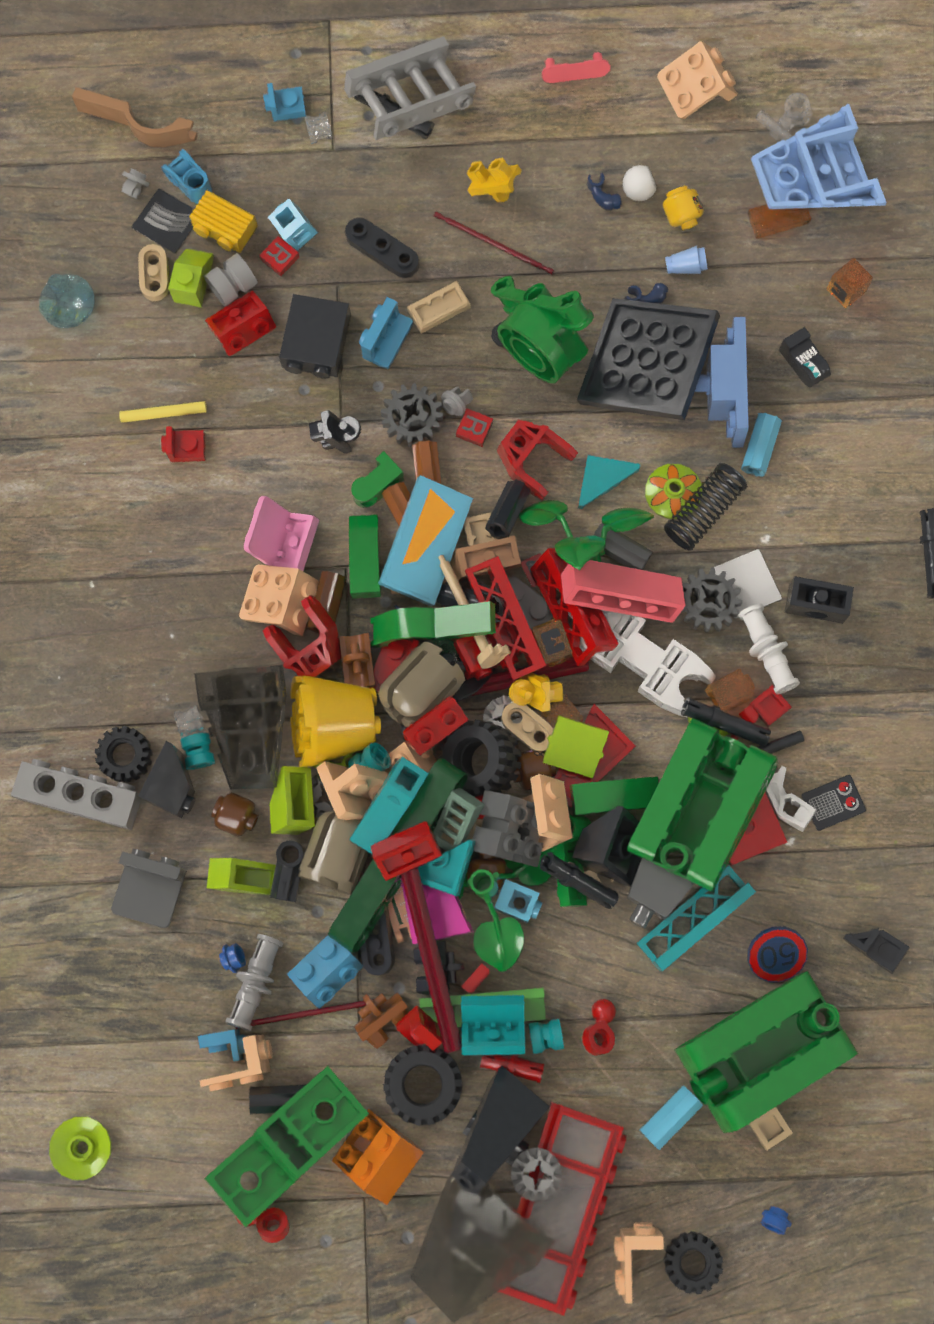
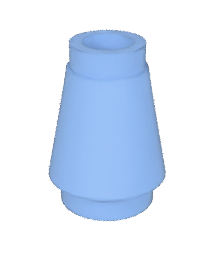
[665,246,708,274]

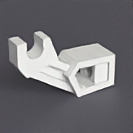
[766,766,816,832]

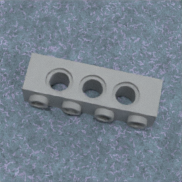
[10,759,142,831]

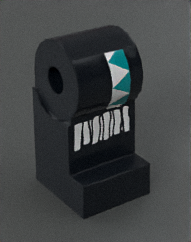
[779,327,831,388]

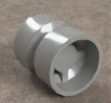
[204,253,258,306]

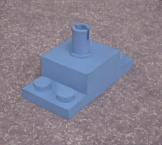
[695,317,749,448]

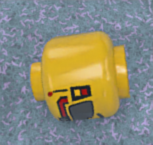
[663,185,704,231]

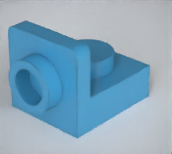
[263,83,306,122]
[198,1029,245,1062]

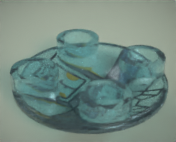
[39,274,95,329]

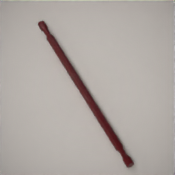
[434,211,554,275]
[235,1000,367,1029]

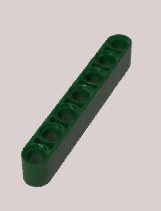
[328,758,468,954]

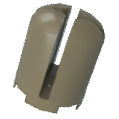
[378,642,465,727]
[298,810,370,895]

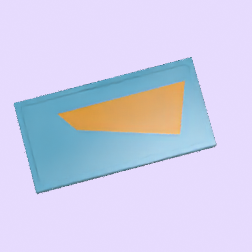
[378,475,473,607]

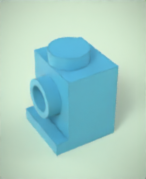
[268,199,318,251]
[495,879,543,923]

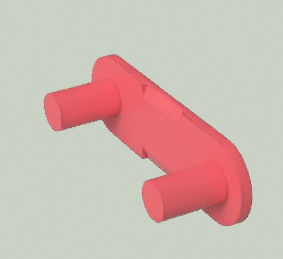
[542,52,610,83]

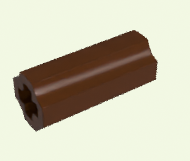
[307,571,347,633]

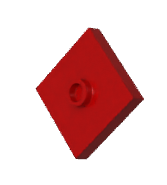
[729,792,788,866]

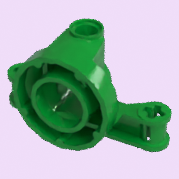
[491,276,594,384]

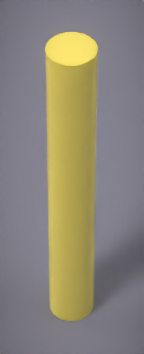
[119,401,207,423]

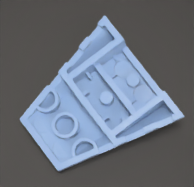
[751,104,887,209]

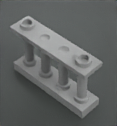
[344,36,476,140]

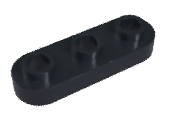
[345,218,419,278]
[360,907,395,975]

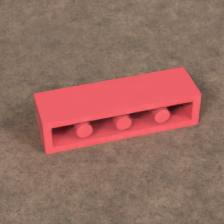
[561,560,686,623]

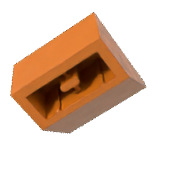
[332,1108,424,1205]

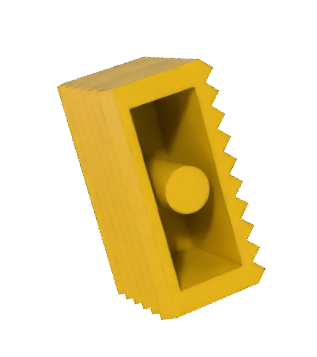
[190,190,258,253]

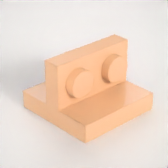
[316,761,389,820]

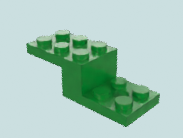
[204,1066,369,1228]

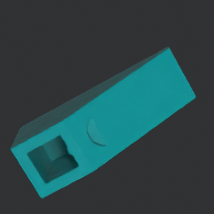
[349,757,429,854]

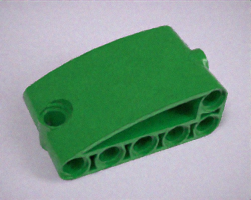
[627,718,778,892]
[674,971,858,1133]

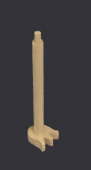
[438,555,511,669]

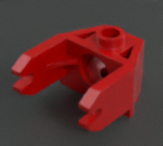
[497,419,578,500]
[262,595,342,677]

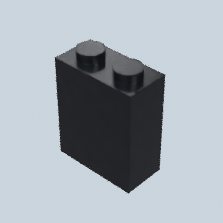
[279,294,351,379]

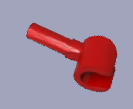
[730,705,759,740]

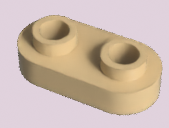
[138,244,169,301]
[501,702,553,752]

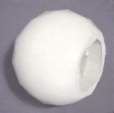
[622,165,656,201]

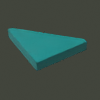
[578,455,640,509]
[417,839,476,896]

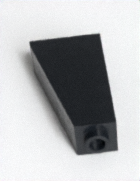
[451,1066,550,1197]

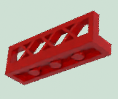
[530,548,619,666]
[465,556,546,681]

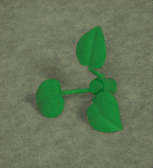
[519,500,654,570]
[442,847,554,972]

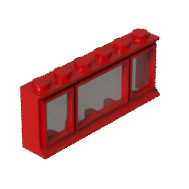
[491,1101,627,1316]

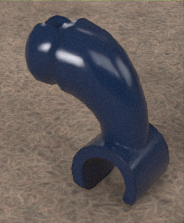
[587,173,621,211]
[624,283,668,304]

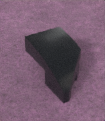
[843,928,909,974]

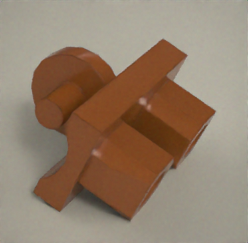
[339,633,375,688]
[354,992,408,1049]

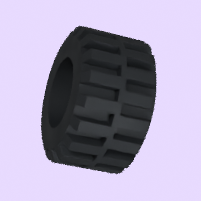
[438,720,522,797]
[383,1045,462,1126]

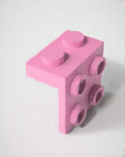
[244,496,319,571]

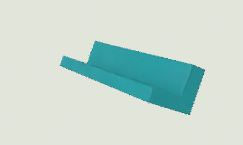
[636,866,756,972]

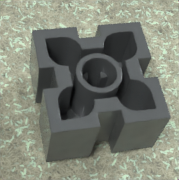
[473,790,543,867]

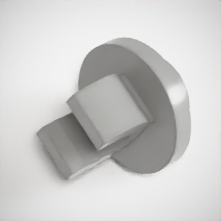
[121,168,150,199]
[441,387,473,416]

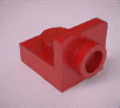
[161,426,205,462]
[396,1005,442,1051]

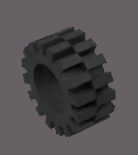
[95,726,153,783]
[664,1231,723,1294]

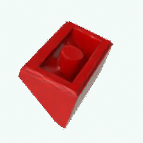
[371,821,442,881]

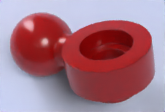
[582,999,616,1056]
[235,1207,290,1243]

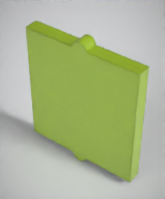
[543,715,609,778]

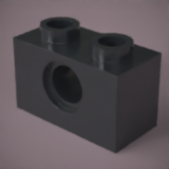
[784,576,854,624]

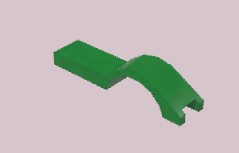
[370,601,496,648]

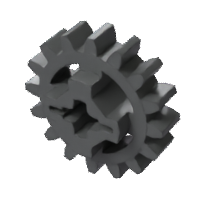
[381,383,443,447]
[681,567,743,633]

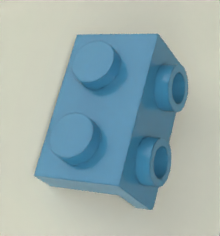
[359,297,413,369]
[287,935,363,1008]

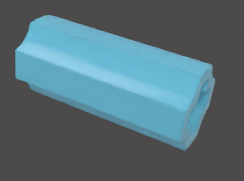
[741,413,782,477]
[640,1086,703,1150]

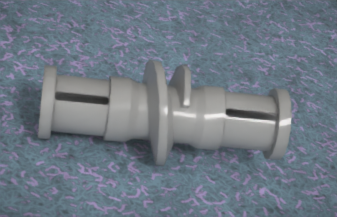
[225,934,283,1031]

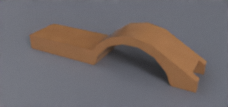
[72,87,197,148]
[391,536,522,595]

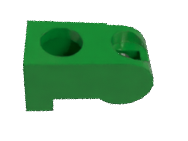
[351,451,404,508]

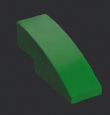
[349,514,381,599]
[570,777,659,816]

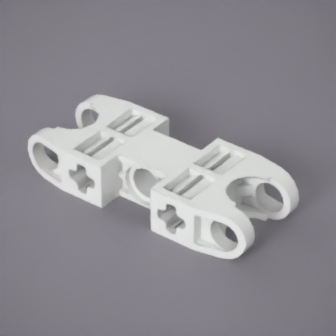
[580,610,716,717]

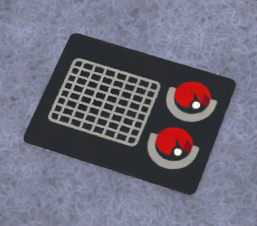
[802,775,866,831]

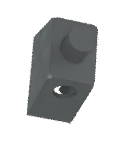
[627,858,695,929]

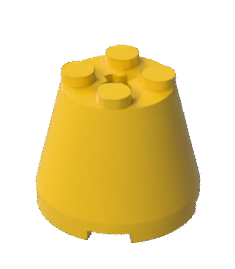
[290,676,381,767]

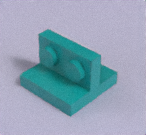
[461,995,525,1055]

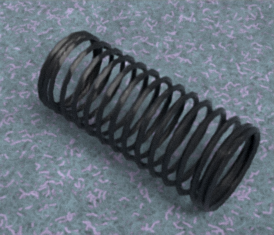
[664,463,748,551]

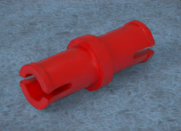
[480,1054,545,1083]

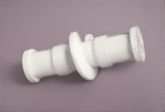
[738,604,800,695]

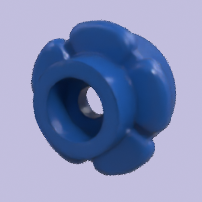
[219,943,246,973]
[761,1206,792,1235]

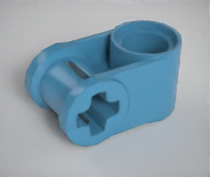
[161,149,213,204]

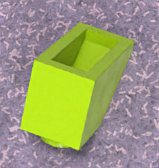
[168,249,214,307]
[269,766,315,835]
[207,858,276,895]

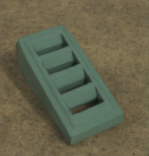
[433,788,485,851]

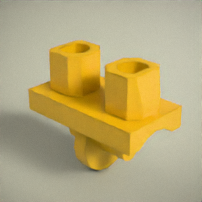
[467,158,522,203]
[509,673,563,712]

